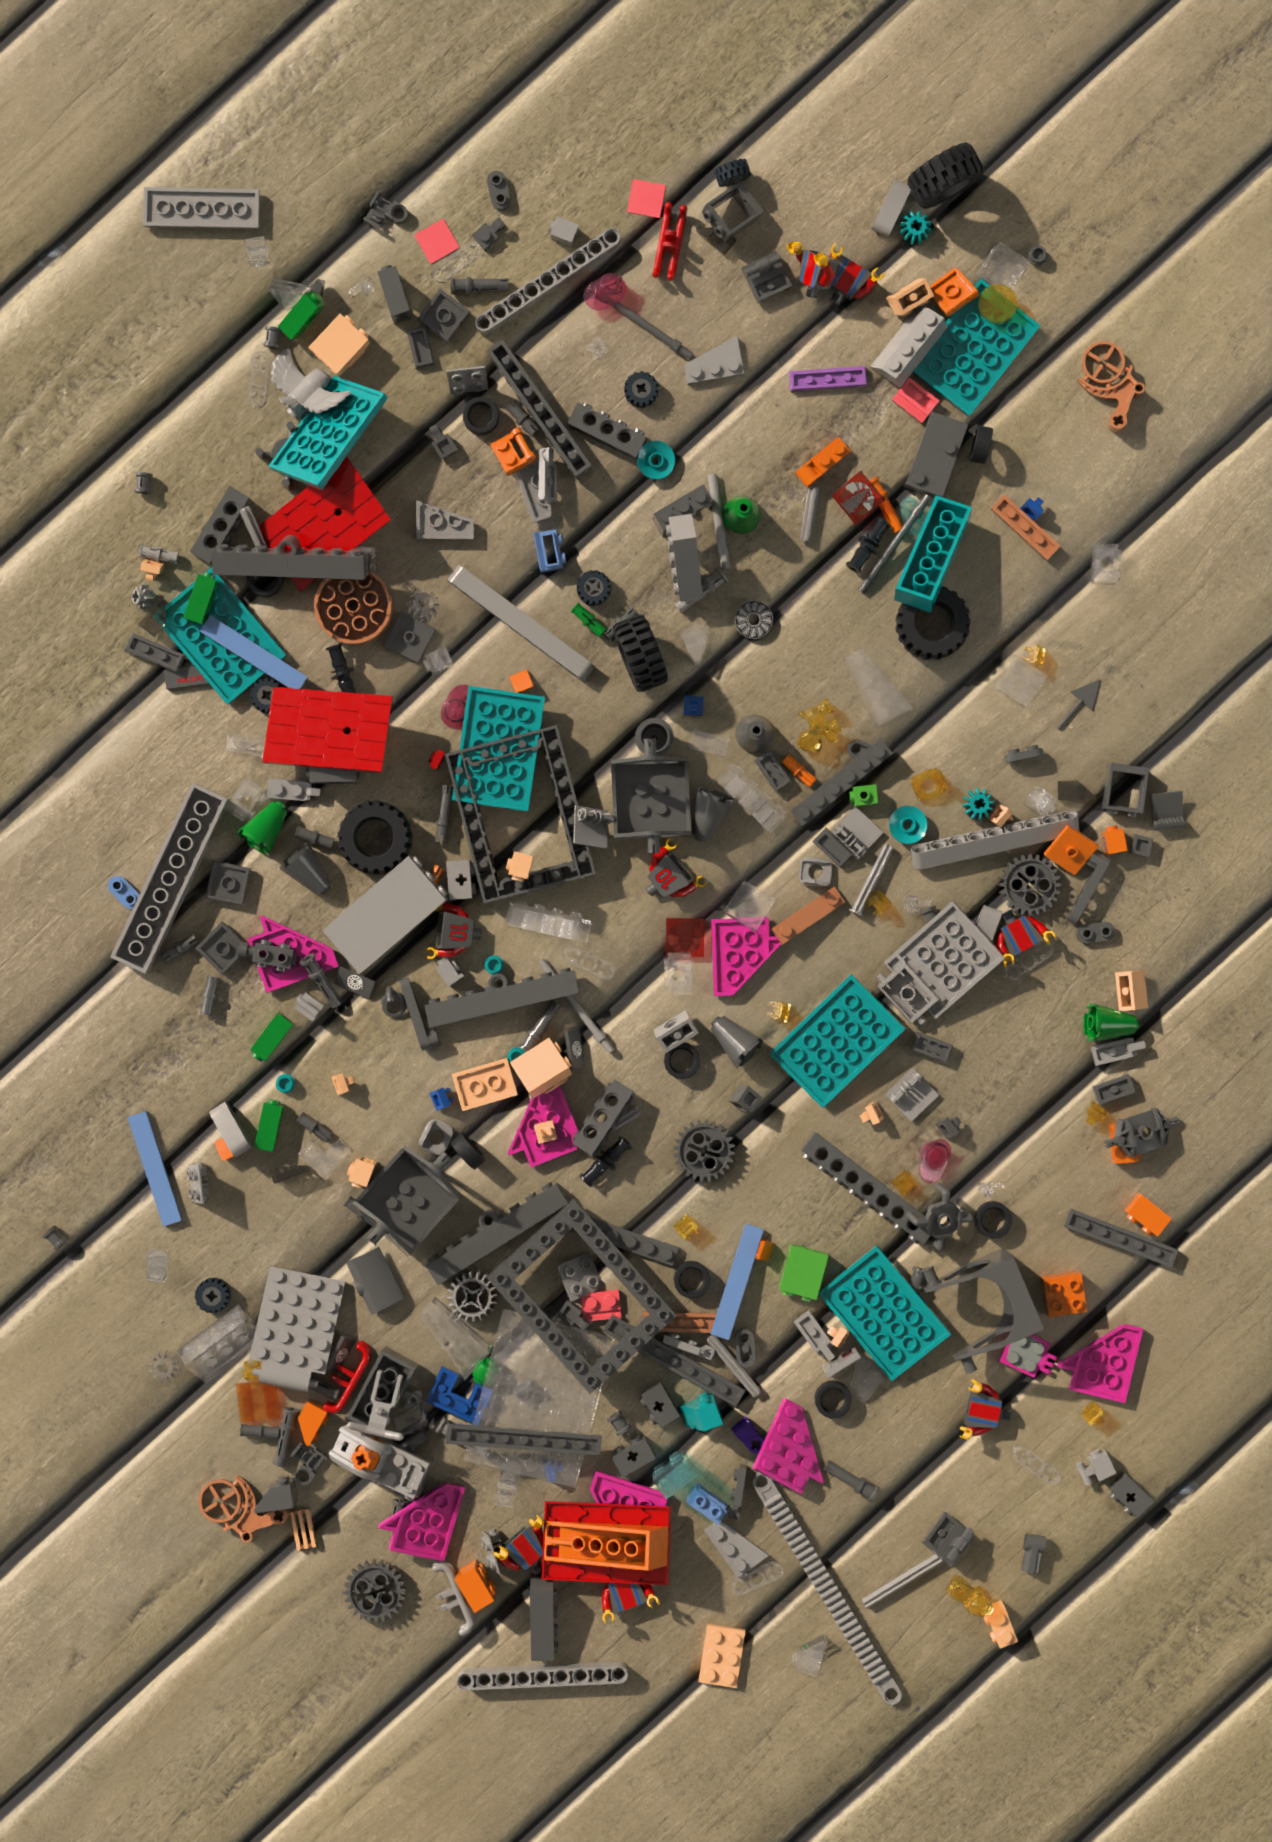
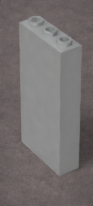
[322,855,449,974]

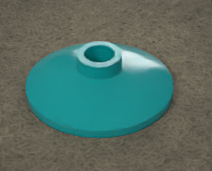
[637,441,675,479]
[889,806,927,844]

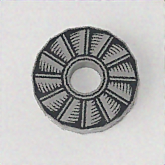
[735,600,773,639]

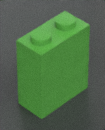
[778,1243,829,1302]

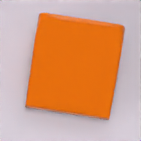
[509,670,534,693]
[214,1138,233,1161]
[755,1239,774,1261]

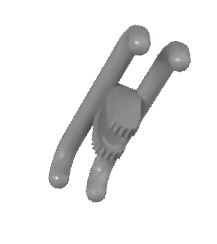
[432,1560,475,1636]

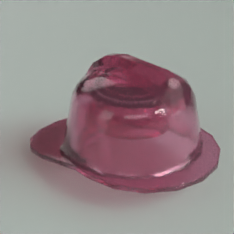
[584,273,627,310]
[441,684,469,729]
[919,1139,951,1183]

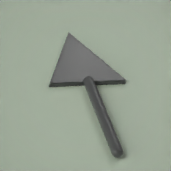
[1057,679,1100,729]

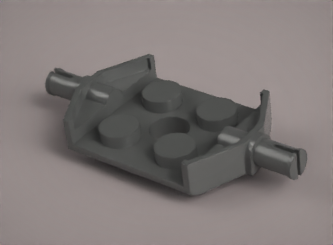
[1104,1108,1180,1157]

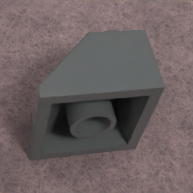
[254,1475,298,1513]

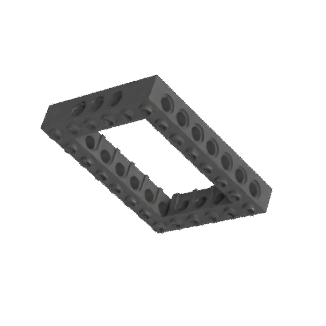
[445,725,596,904]
[486,1199,677,1394]

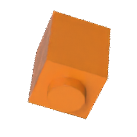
[1101,825,1128,855]

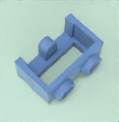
[533,529,566,573]
[686,1483,728,1525]

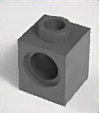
[729,1086,762,1113]

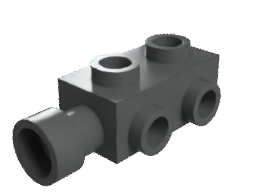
[238,939,298,972]

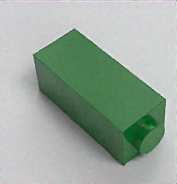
[278,291,326,340]
[183,572,219,625]
[250,1012,295,1062]
[254,1099,285,1152]

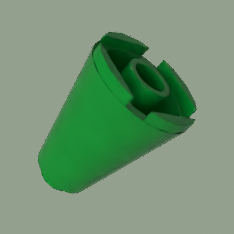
[723,495,761,534]
[237,801,287,856]
[1083,1003,1139,1042]

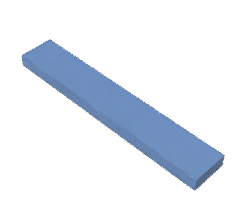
[200,615,308,689]
[127,1111,182,1227]
[710,1224,764,1340]

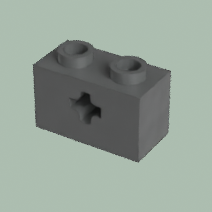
[639,1380,680,1428]
[611,1435,656,1477]
[1107,1471,1154,1518]

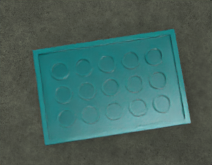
[912,278,1041,417]
[269,376,388,490]
[153,567,287,705]
[452,686,545,812]
[769,973,905,1108]
[818,1245,951,1381]

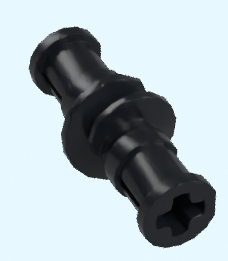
[846,517,891,574]
[326,643,356,693]
[579,1135,632,1187]

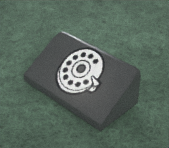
[334,966,377,999]
[564,1029,585,1069]
[326,1333,356,1373]

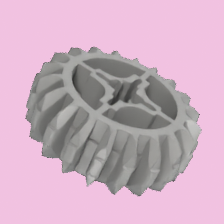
[447,1270,499,1323]

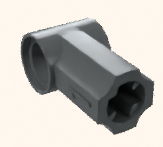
[1021,1533,1046,1574]

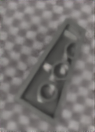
[530,1573,558,1661]

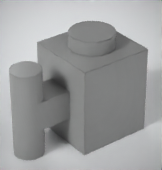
[294,992,326,1021]
[1076,1449,1117,1486]

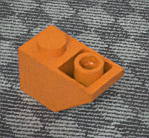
[298,1399,330,1446]

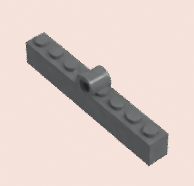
[211,535,368,580]
[424,968,581,1028]
[426,1182,569,1285]

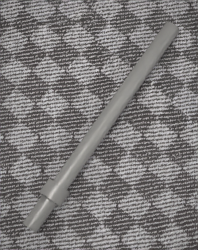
[539,959,614,1054]

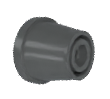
[635,718,674,756]

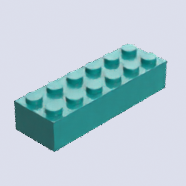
[894,495,972,613]

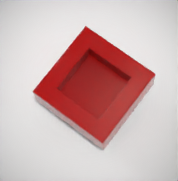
[428,749,446,771]

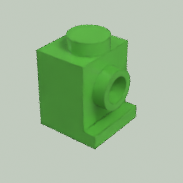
[849,784,878,806]

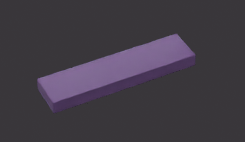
[789,366,867,392]

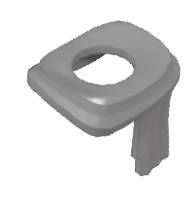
[799,857,832,887]
[419,1119,454,1156]

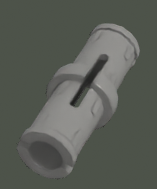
[139,545,179,564]

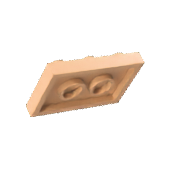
[452,1058,518,1111]
[698,1623,745,1688]

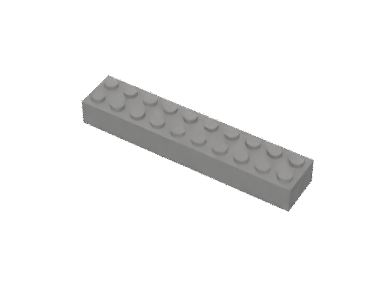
[110,783,230,974]

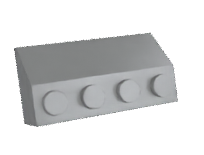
[870,307,948,387]

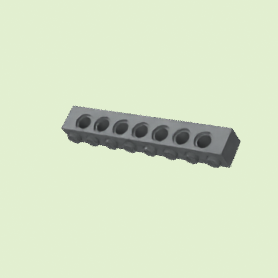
[487,339,592,480]
[801,1131,931,1245]

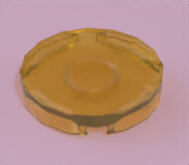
[979,284,1017,324]

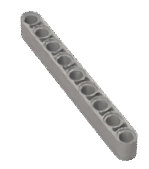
[476,228,620,335]
[447,565,595,682]
[911,811,1080,869]
[457,1661,628,1690]

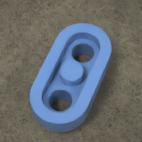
[108,876,140,909]

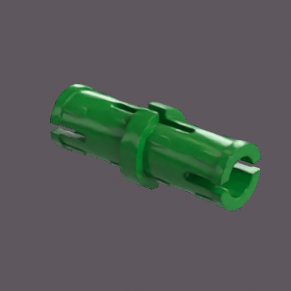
[571,603,607,638]

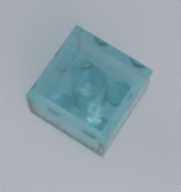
[652,1451,698,1499]

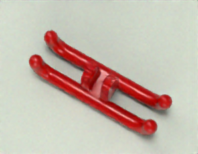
[652,202,688,281]
[323,1341,372,1413]

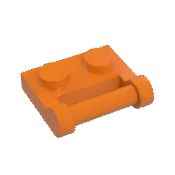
[490,428,537,476]

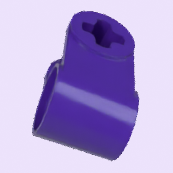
[731,1416,764,1454]

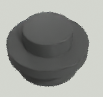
[1028,246,1047,265]

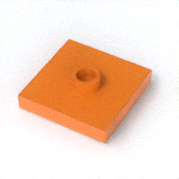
[930,267,979,317]
[1044,824,1099,875]

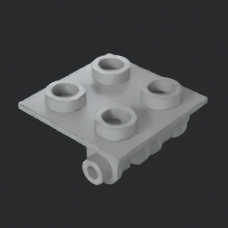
[446,366,489,394]
[573,805,614,849]
[832,806,884,860]
[885,1068,939,1122]
[186,1162,210,1204]
[557,1252,603,1302]
[480,1528,503,1574]

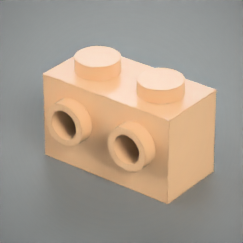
[886,278,934,317]
[506,851,534,882]
[1115,970,1148,1011]
[347,1156,378,1189]
[983,1600,1018,1648]

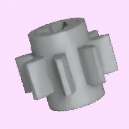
[132,585,156,609]

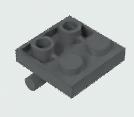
[741,252,792,304]
[922,1512,975,1567]

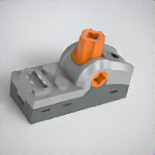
[329,1425,434,1499]

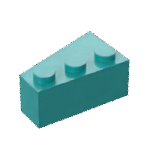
[677,1392,723,1431]

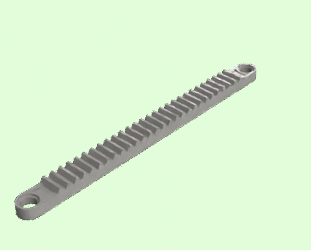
[752,1472,902,1705]

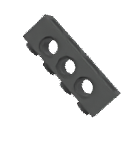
[567,402,646,460]
[190,486,252,565]
[572,1079,636,1159]

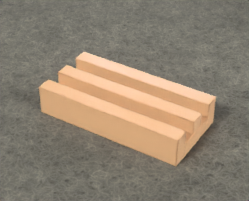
[290,1508,317,1551]

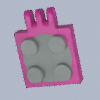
[999,1335,1058,1378]

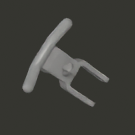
[347,1370,404,1441]

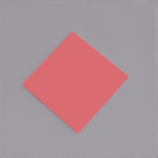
[627,179,666,218]
[414,219,459,264]

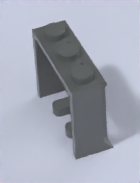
[652,484,713,537]

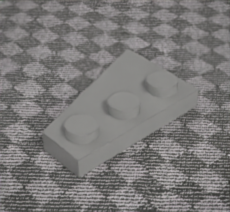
[684,336,744,385]
[514,460,551,524]
[416,500,474,540]
[704,1520,769,1578]

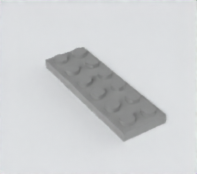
[143,187,260,230]

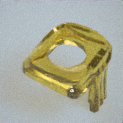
[910,768,947,801]

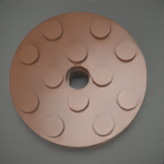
[314,570,393,646]

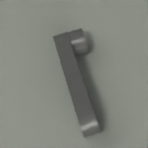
[1066,851,1111,924]
[399,977,441,1051]

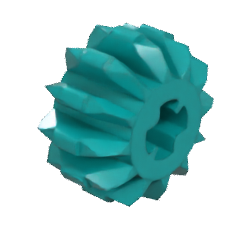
[899,211,932,245]
[962,788,995,820]

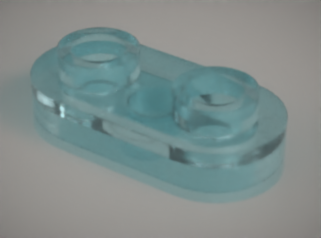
[899,497,924,535]

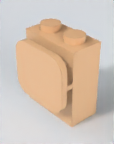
[308,314,370,377]
[510,1038,572,1099]

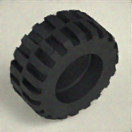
[907,142,984,209]
[895,586,971,660]
[613,615,668,692]
[337,801,413,874]

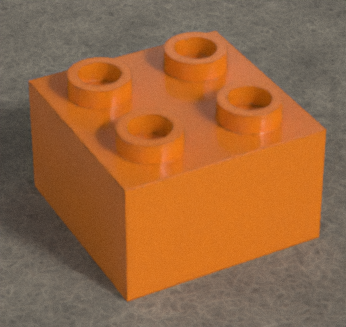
[1040,1271,1087,1317]
[454,1559,497,1613]

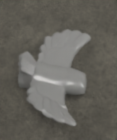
[271,348,351,420]

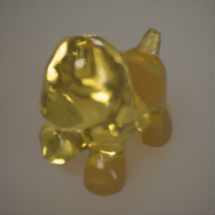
[797,698,842,753]
[946,1575,993,1617]

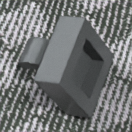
[935,1116,961,1139]

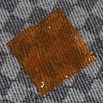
[235,1381,280,1423]

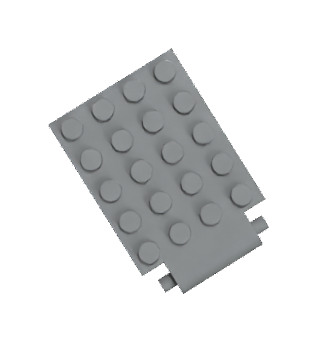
[876,901,1005,1025]
[249,1266,346,1393]

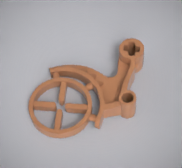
[1078,341,1145,433]
[199,1475,290,1543]

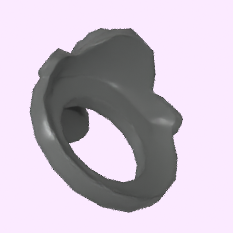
[381,986,406,1018]

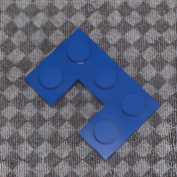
[426,1366,494,1426]

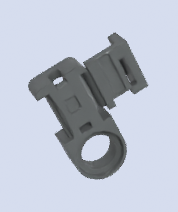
[363,192,408,230]
[290,1440,328,1486]

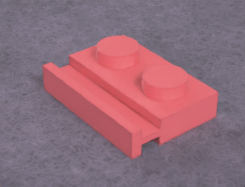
[892,377,939,424]
[581,1289,621,1321]

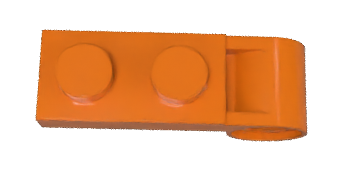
[795,437,851,488]

